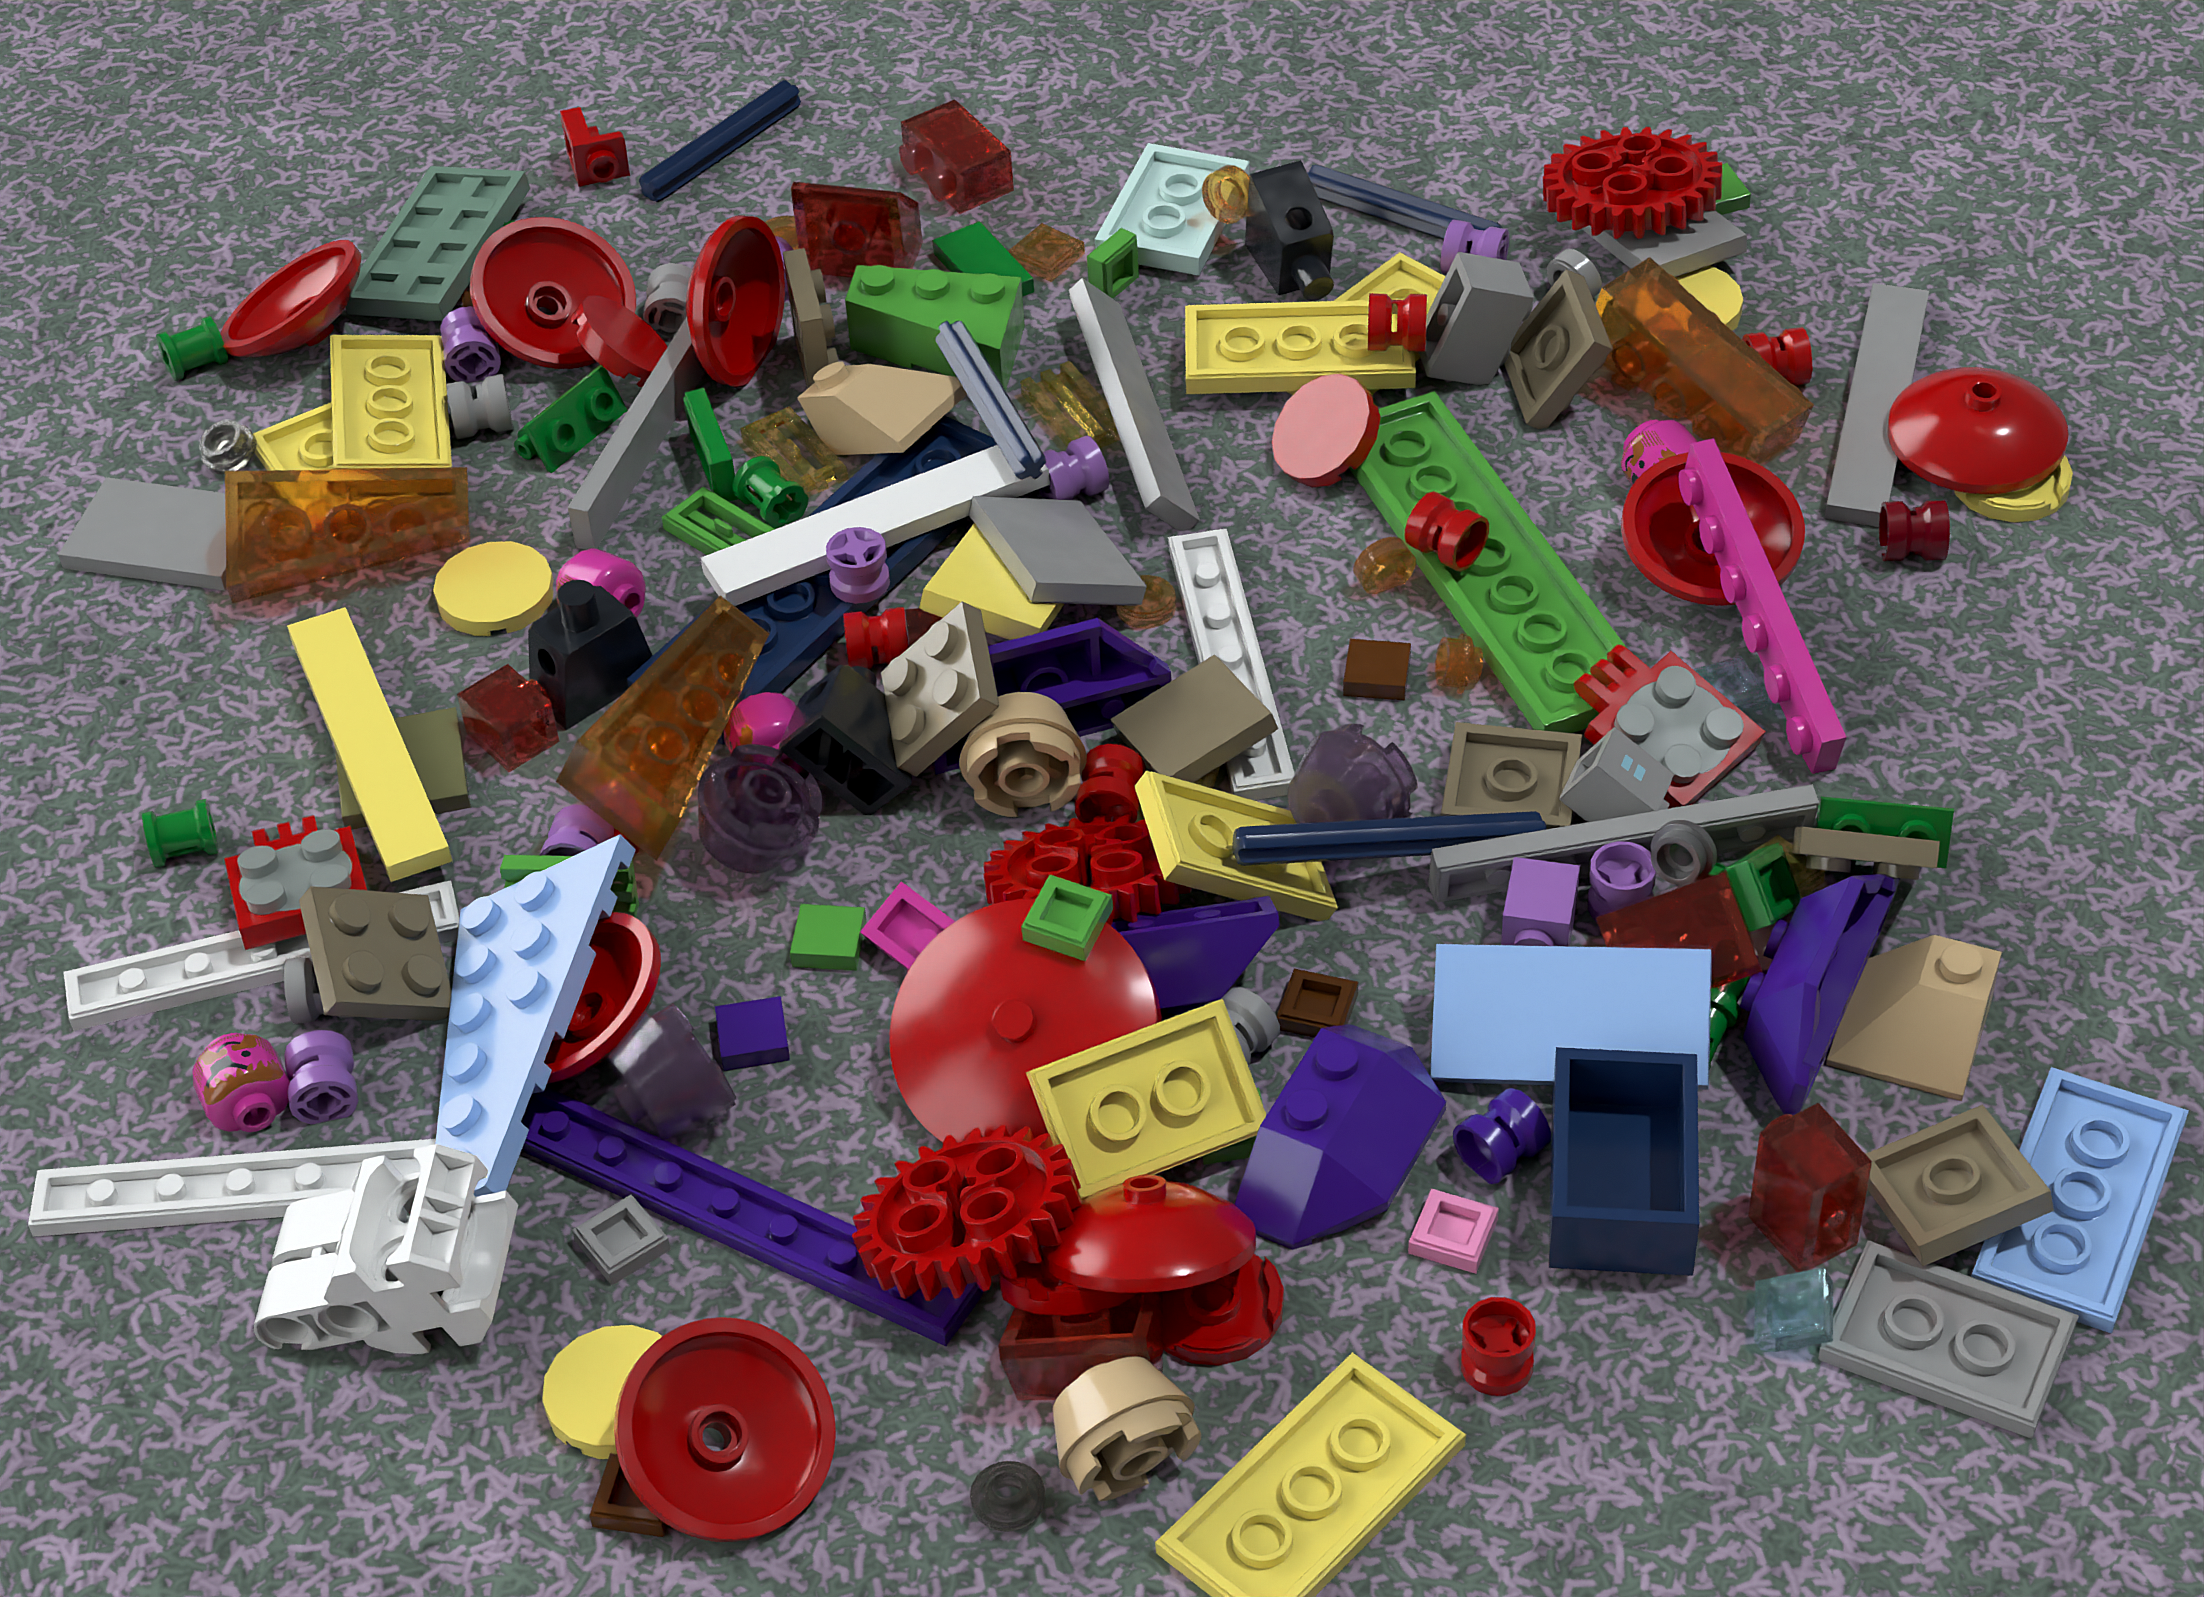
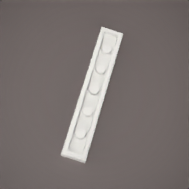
[701,445,1050,609]
[1168,529,1297,800]
[64,880,460,1031]
[28,1139,436,1237]

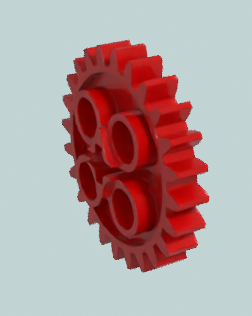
[1542,127,1722,239]
[983,815,1192,926]
[852,1125,1082,1301]

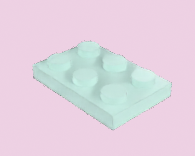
[1095,143,1250,276]

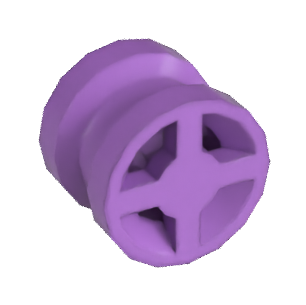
[826,527,890,604]

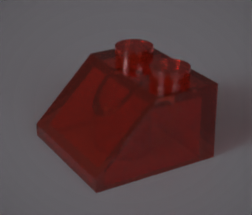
[791,181,923,278]

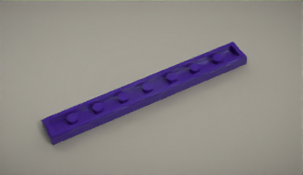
[521,1087,983,1346]

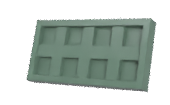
[345,166,531,321]

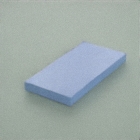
[1430,944,1712,1090]
[1971,1067,2189,1334]

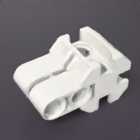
[254,1144,518,1354]

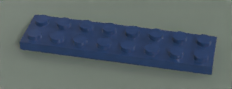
[627,415,997,745]

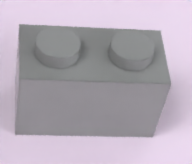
[1418,252,1534,385]

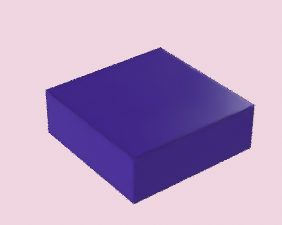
[715,996,790,1071]

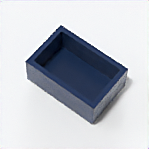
[1549,1047,1700,1276]

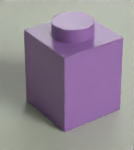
[1501,857,1580,947]

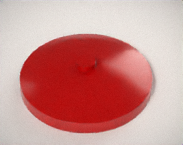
[890,898,1162,1144]

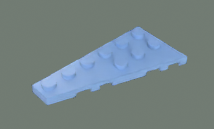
[435,834,636,1197]

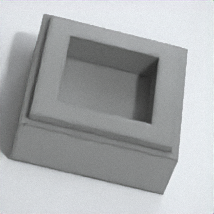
[572,1195,671,1286]

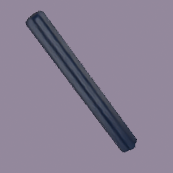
[1232,811,1546,866]

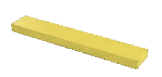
[287,607,453,882]

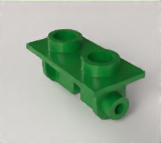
[514,365,628,473]
[1816,796,1954,868]

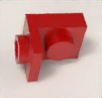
[560,107,630,187]

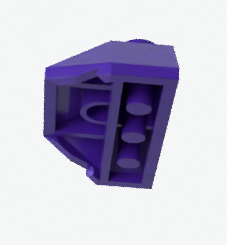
[932,618,1172,775]
[1740,874,1900,1120]
[1112,896,1280,1014]
[1234,1024,1446,1250]

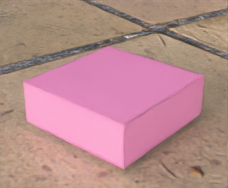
[1408,1189,1499,1274]

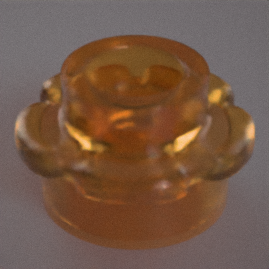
[1435,633,1483,694]

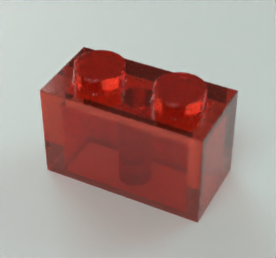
[899,99,1014,214]
[1748,1103,1872,1275]

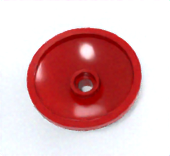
[686,215,785,387]
[470,217,636,369]
[220,240,362,358]
[1887,367,2068,494]
[1621,452,1805,606]
[544,912,661,1084]
[1041,1175,1256,1293]
[614,1317,836,1542]

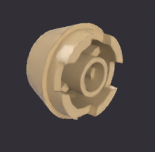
[959,692,1087,817]
[1053,1357,1201,1501]

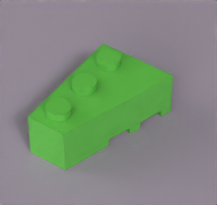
[845,265,1025,391]

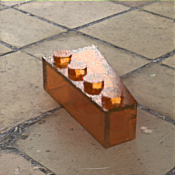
[1596,257,1814,465]
[225,467,471,604]
[556,595,769,861]

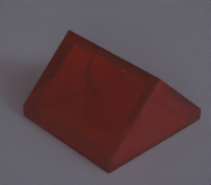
[1596,869,1763,988]
[998,1291,1163,1400]

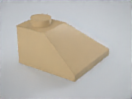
[797,362,967,455]
[1826,935,2002,1101]

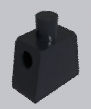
[1245,160,1334,301]
[528,580,653,731]
[779,665,912,815]

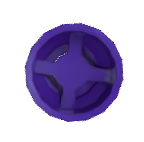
[1453,1088,1551,1184]

